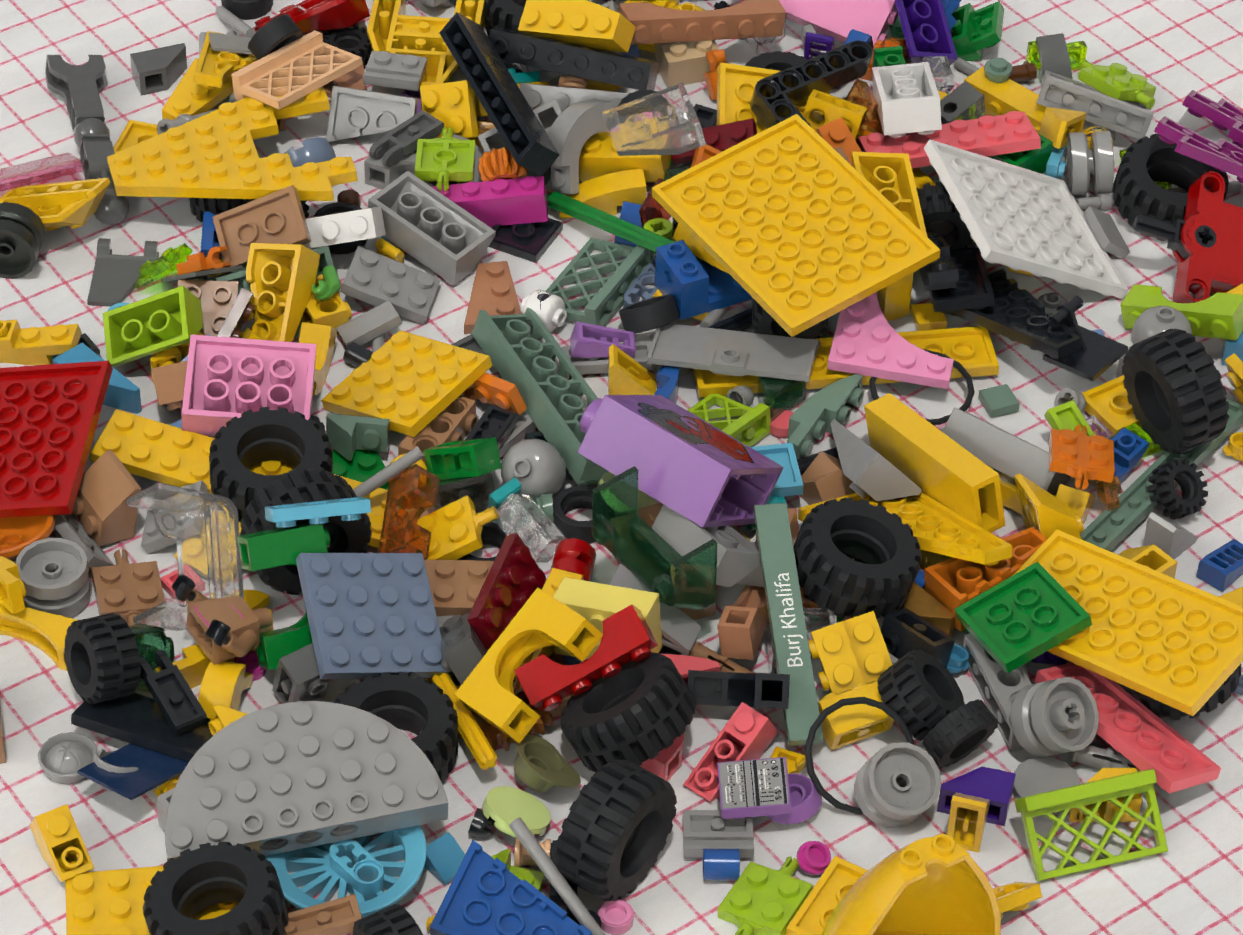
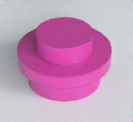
[796,841,831,876]

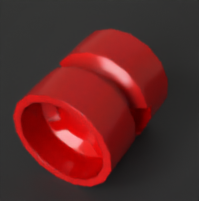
[550,538,596,582]

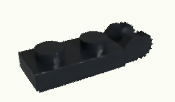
[140,649,207,736]

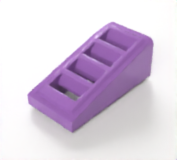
[570,322,636,358]

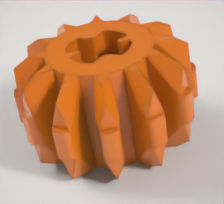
[478,147,528,182]

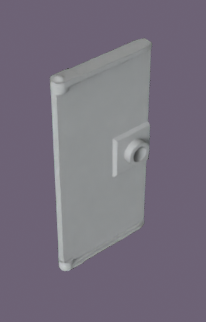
[647,323,820,382]

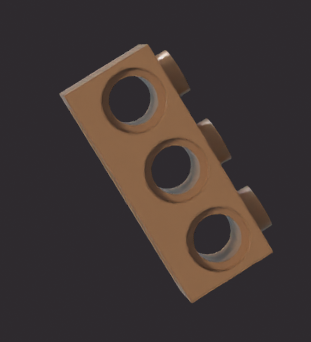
[398,396,479,480]

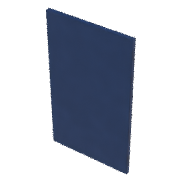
[77,743,189,800]

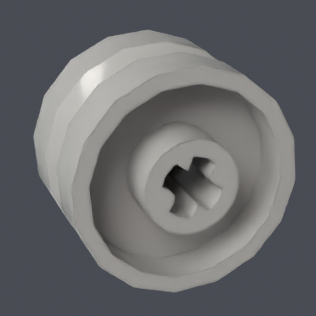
[1067,131,1114,195]
[16,538,91,618]
[1011,677,1099,757]
[854,742,941,828]

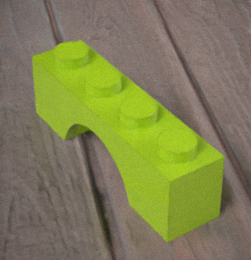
[1120,284,1243,341]

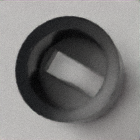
[468,808,495,838]

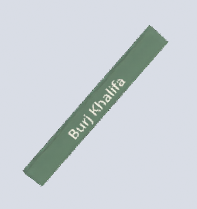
[753,503,823,746]

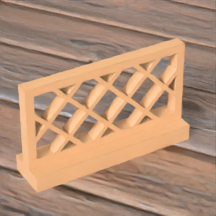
[231,30,362,109]

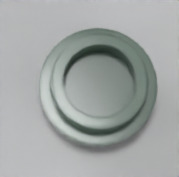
[984,58,1012,83]

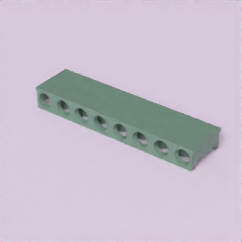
[471,308,609,486]

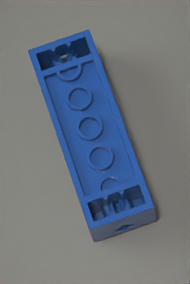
[654,240,752,320]

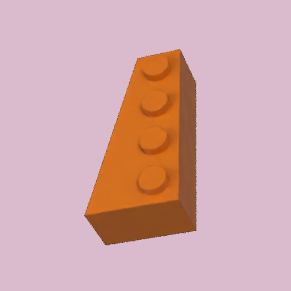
[924,527,1047,632]

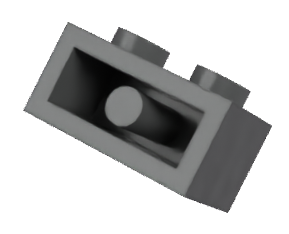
[440,612,487,685]
[272,643,329,704]

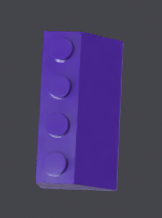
[895,0,958,75]

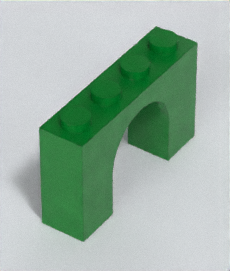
[237,522,330,670]

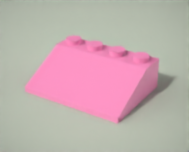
[181,335,316,436]

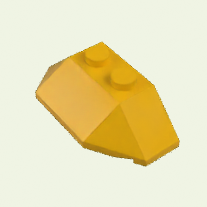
[0,178,110,231]

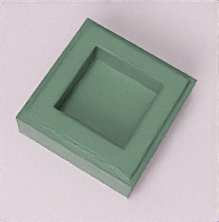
[978,384,1020,418]

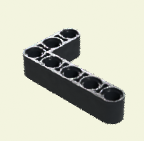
[750,40,873,129]

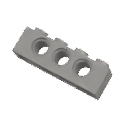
[963,633,1031,752]

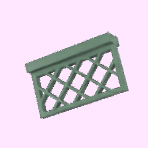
[546,238,653,327]

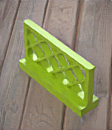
[687,393,771,447]
[1014,769,1168,881]

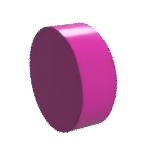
[233,650,267,681]

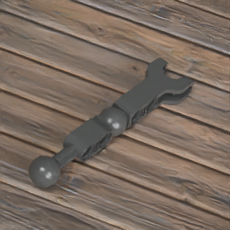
[45,55,129,225]

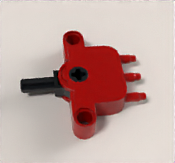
[1133,171,1243,303]

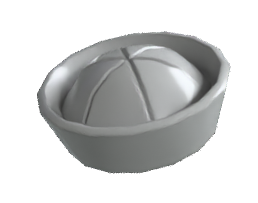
[38,732,98,785]

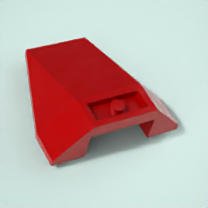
[252,0,370,33]

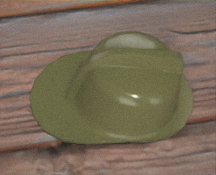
[514,734,581,793]

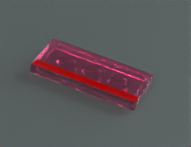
[0,153,83,191]

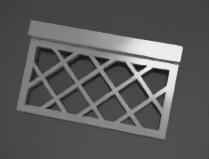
[1037,70,1154,139]

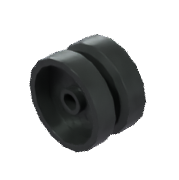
[0,202,46,279]

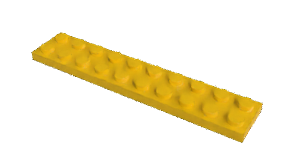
[692,326,999,398]
[90,409,411,551]

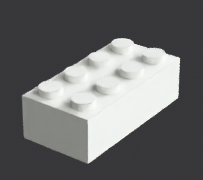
[872,62,942,138]

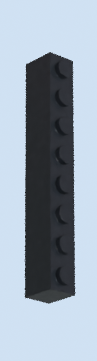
[439,12,560,176]

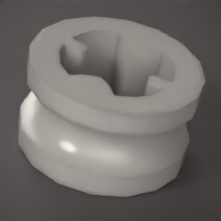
[1054,388,1086,413]

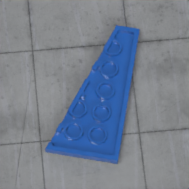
[430,840,592,935]

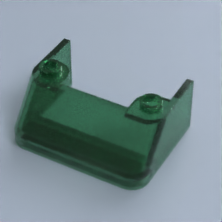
[591,466,717,611]

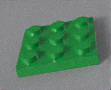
[954,561,1092,674]

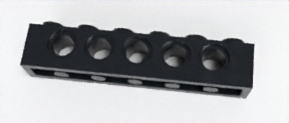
[489,28,660,90]

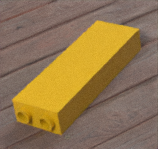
[864,393,1006,533]

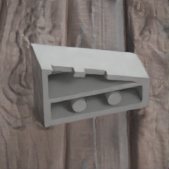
[609,563,702,656]

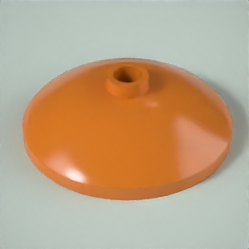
[0,515,55,561]

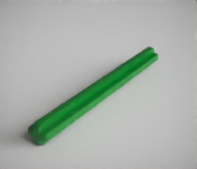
[547,191,675,253]

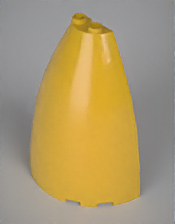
[821,834,1001,935]

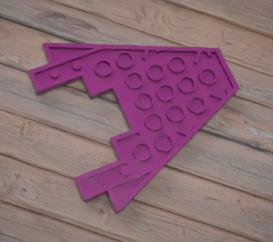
[1154,90,1243,183]

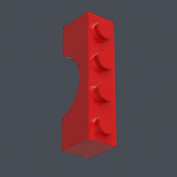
[514,604,658,711]

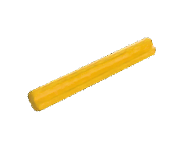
[432,673,497,770]

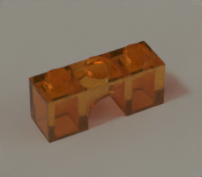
[378,464,440,560]

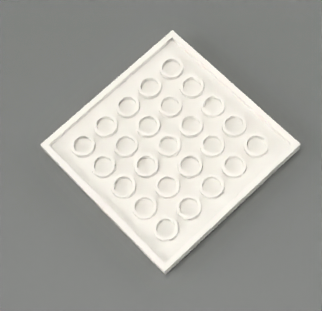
[924,139,1129,299]

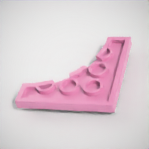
[827,292,954,389]

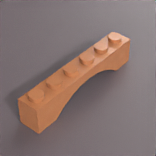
[618,0,786,45]
[717,508,799,660]

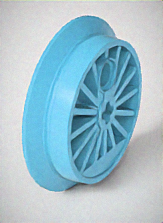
[265,825,427,918]

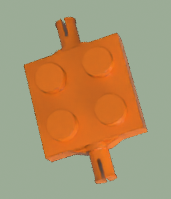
[1049,425,1115,490]

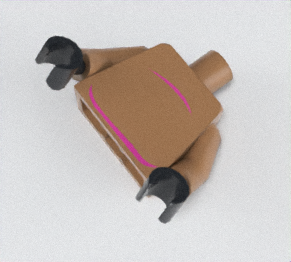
[172,574,272,665]

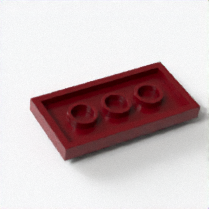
[467,533,547,652]

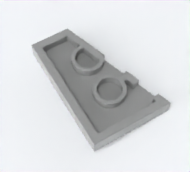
[326,86,418,142]

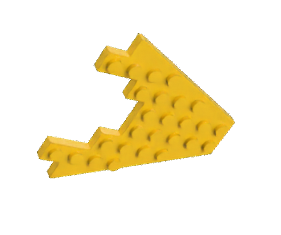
[107,86,358,201]

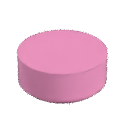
[598,899,634,935]

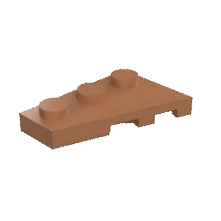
[464,261,521,334]

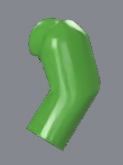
[312,265,341,301]

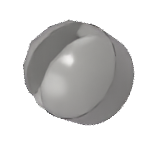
[727,386,754,407]

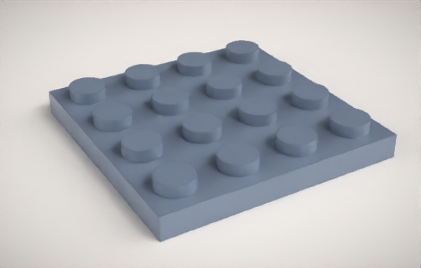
[296,553,449,679]

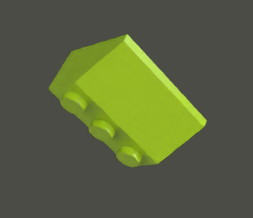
[103,285,204,367]

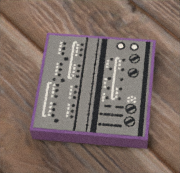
[717,757,791,819]

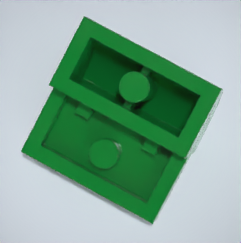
[951,1,1004,61]

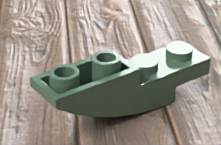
[787,374,864,459]

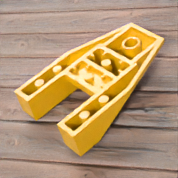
[367,0,485,86]

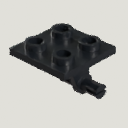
[1043,296,1128,381]

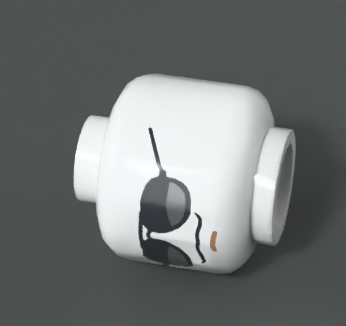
[520,289,567,332]

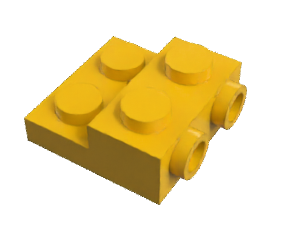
[808,611,893,694]

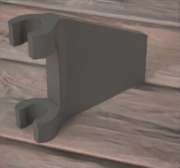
[87,238,159,307]

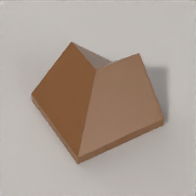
[799,451,856,505]

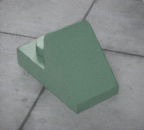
[326,413,389,461]

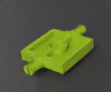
[1078,60,1157,109]
[415,127,476,191]
[717,856,813,935]

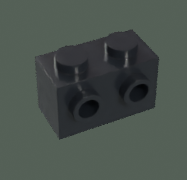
[881,608,955,669]

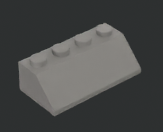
[368,171,496,285]
[943,407,1072,496]

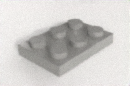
[340,246,441,325]

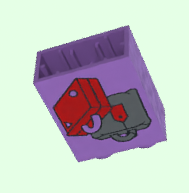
[578,395,784,528]

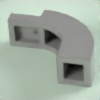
[547,99,613,194]

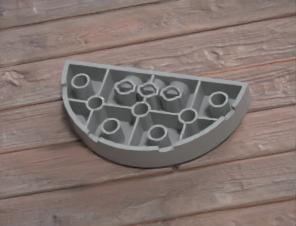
[165,701,448,861]

